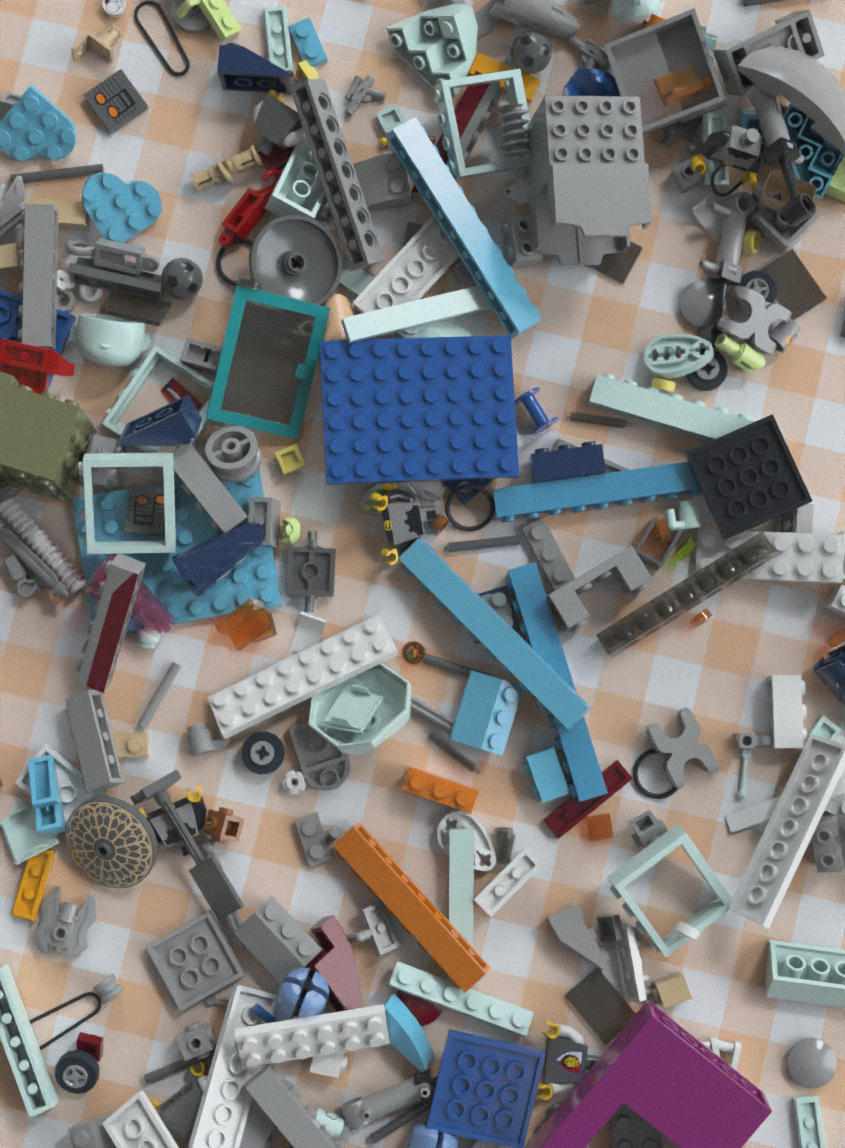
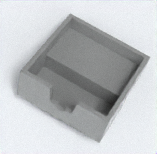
[604,8,726,135]

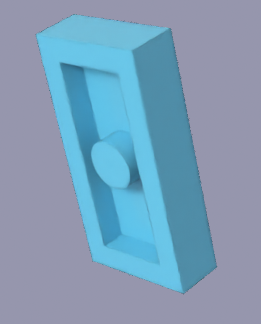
[288,17,328,67]

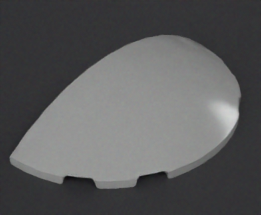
[736,46,845,154]

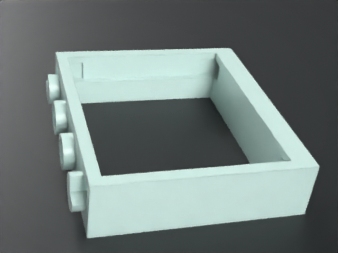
[434,69,530,180]
[102,346,228,453]
[79,453,176,554]
[607,824,732,957]

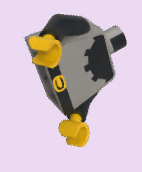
[690,125,765,191]
[372,488,437,565]
[138,785,207,856]

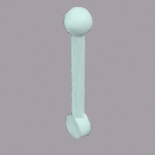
[737,749,751,799]

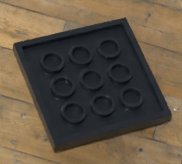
[684,414,813,541]

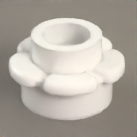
[282,771,306,795]

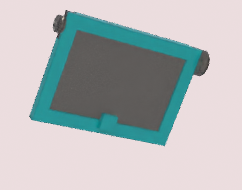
[205,277,330,439]

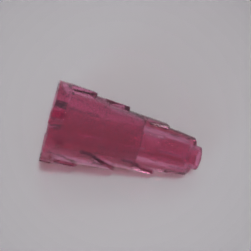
[84,554,175,634]

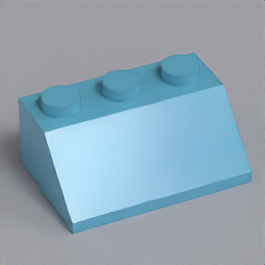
[449,670,522,756]

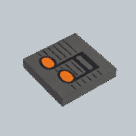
[83,69,149,134]
[124,485,177,536]

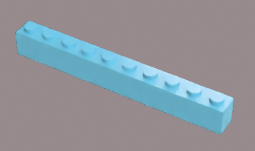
[387,118,542,340]
[399,538,592,729]

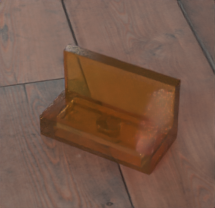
[653,66,713,107]
[215,598,275,651]

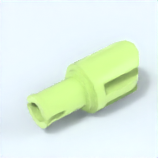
[715,333,765,373]

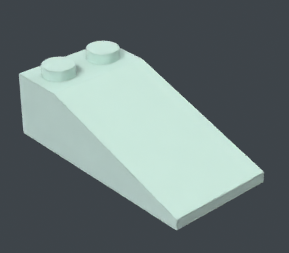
[265,139,325,219]

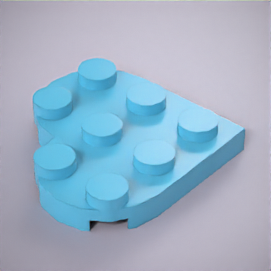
[0,84,77,162]
[81,172,162,243]

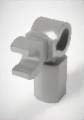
[2,554,50,599]
[733,733,772,749]

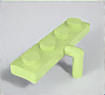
[175,0,242,41]

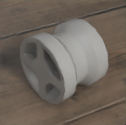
[93,973,124,1004]

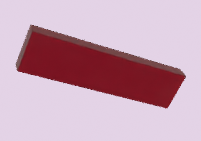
[543,760,633,839]

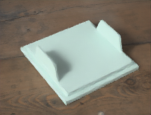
[321,685,385,734]
[0,806,60,865]

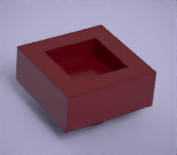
[77,1032,104,1062]

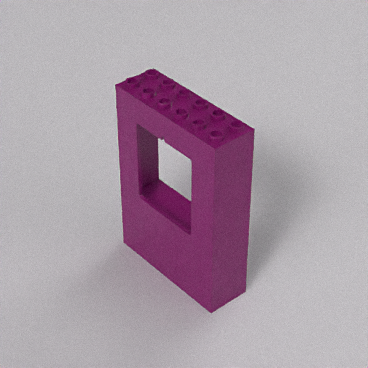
[524,1000,772,1148]

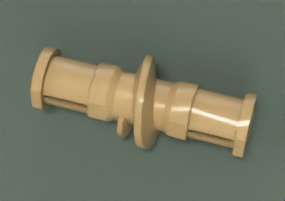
[190,145,262,193]

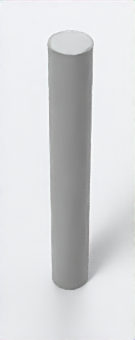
[137,662,181,729]

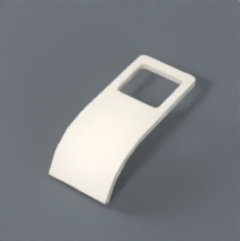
[692,192,745,248]
[286,612,326,659]

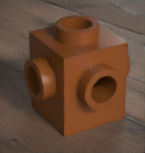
[203,807,245,844]

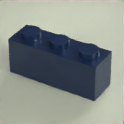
[529,441,606,483]

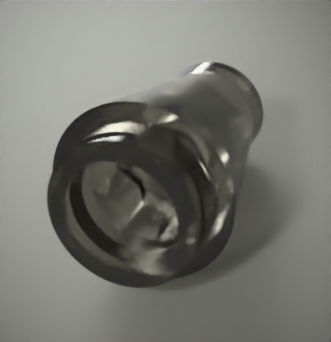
[492,827,516,864]

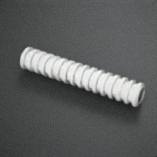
[0,497,88,596]

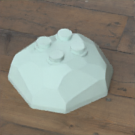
[308,663,411,755]

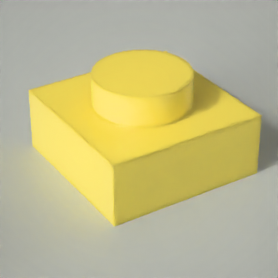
[295,60,319,83]
[275,444,306,476]

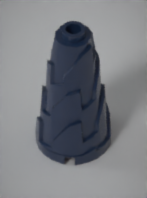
[172,522,266,598]
[813,645,845,705]

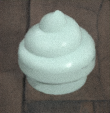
[137,622,161,648]

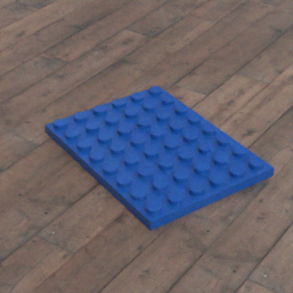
[319,335,520,485]

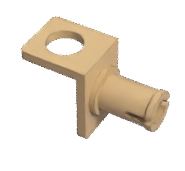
[71,24,121,63]

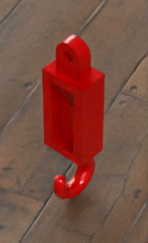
[218,168,281,249]

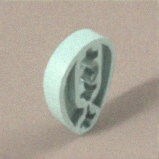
[644,333,714,379]

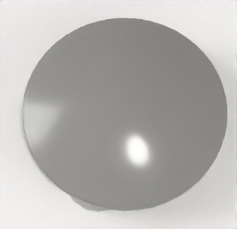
[680,280,727,326]
[787,1038,837,1088]

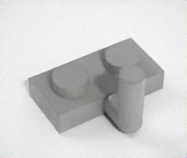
[295,812,342,866]
[347,901,401,956]

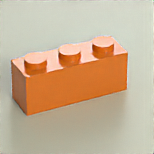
[402,766,479,814]

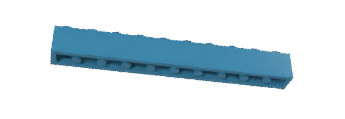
[492,462,702,523]
[505,562,608,802]

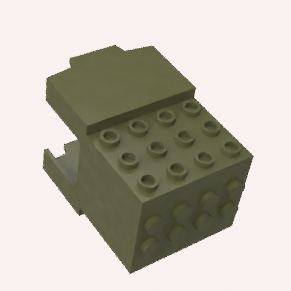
[0,372,97,502]

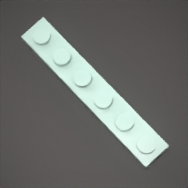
[388,961,533,1037]

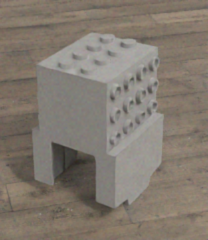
[527,96,652,265]

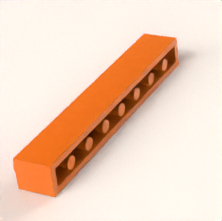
[333,822,490,992]

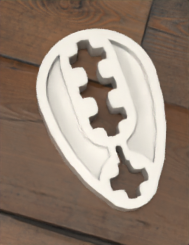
[437,810,496,871]

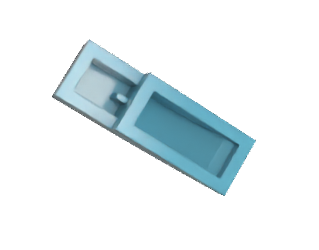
[28,755,66,836]
[383,993,434,1073]

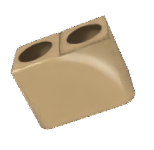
[759,170,816,214]

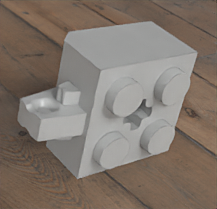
[748,186,820,255]
[79,434,127,492]

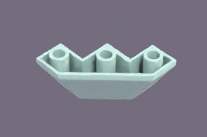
[386,4,478,95]

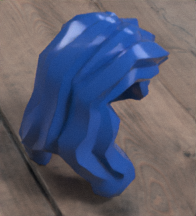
[563,68,621,96]

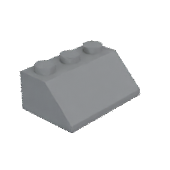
[233,896,322,985]

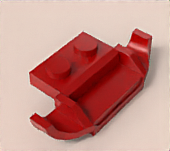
[0,338,75,394]

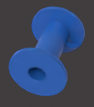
[515,387,559,435]

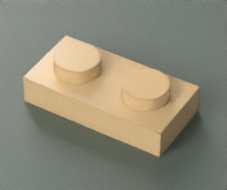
[112,732,149,757]

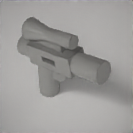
[569,36,609,69]
[345,75,387,116]

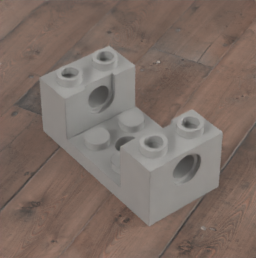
[712,10,825,95]
[547,545,652,632]
[812,814,845,873]

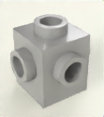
[629,810,668,849]
[176,1021,217,1061]

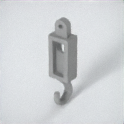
[65,238,160,275]

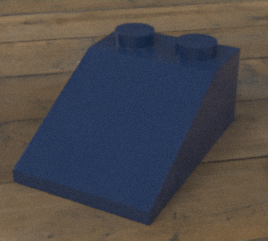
[217,43,292,95]
[118,394,202,446]

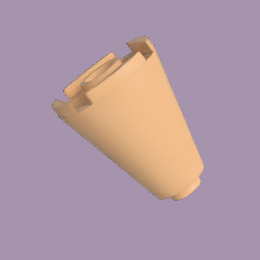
[322,294,355,341]

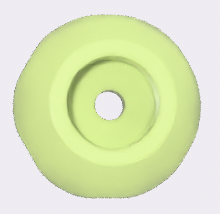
[280,515,300,545]

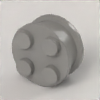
[205,425,261,482]

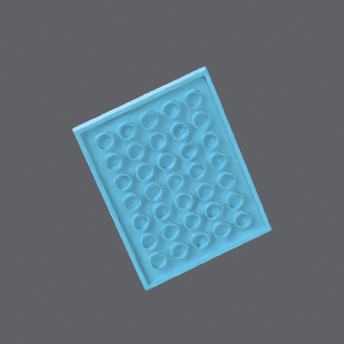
[72,468,282,633]

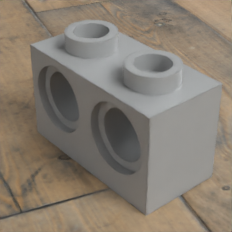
[180,338,235,379]

